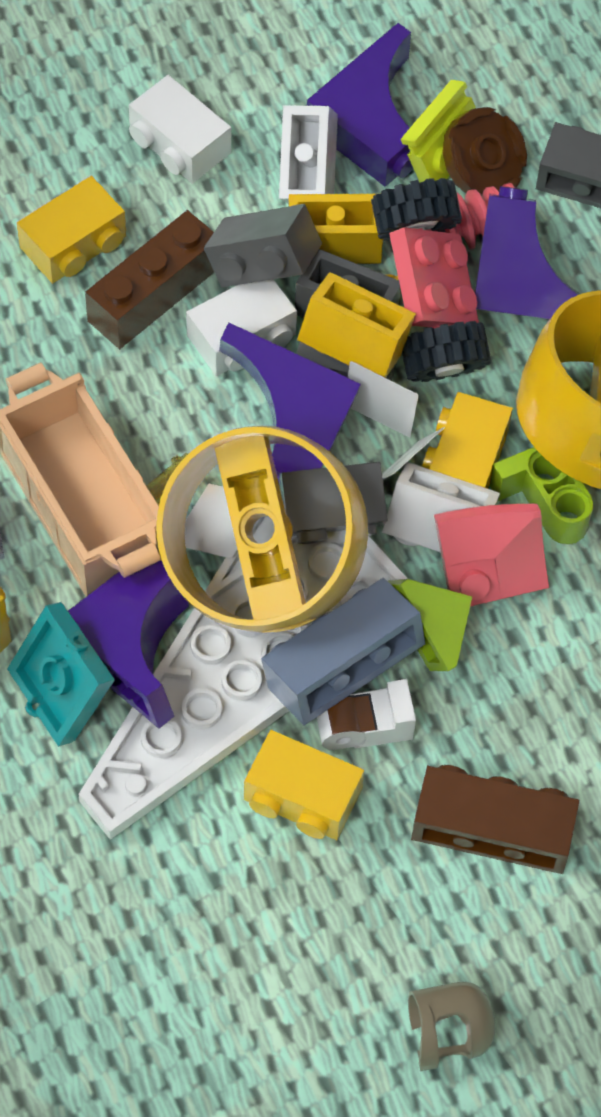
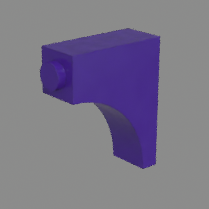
[307,23,413,187]
[475,186,580,319]
[219,322,361,483]
[68,560,189,729]

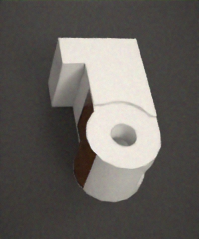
[317,679,416,750]

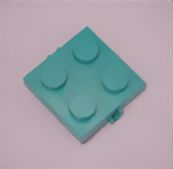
[7,602,115,747]

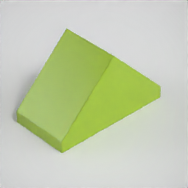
[388,579,472,671]

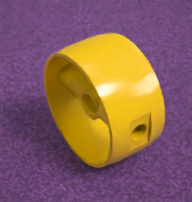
[516,290,601,489]
[156,426,368,633]

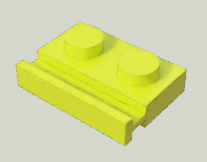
[400,79,476,182]

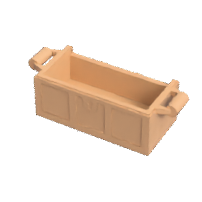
[0,362,162,597]

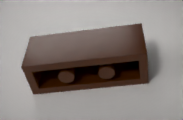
[85,210,214,350]
[411,765,580,874]

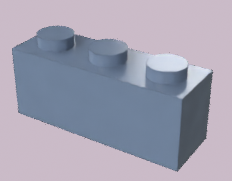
[261,578,425,725]

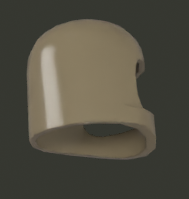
[408,982,495,1071]

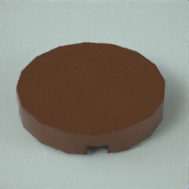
[442,107,527,196]

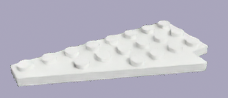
[79,516,408,840]

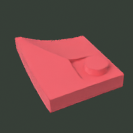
[434,504,549,607]

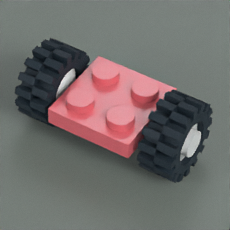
[371,178,492,382]

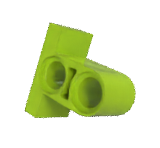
[490,447,593,545]

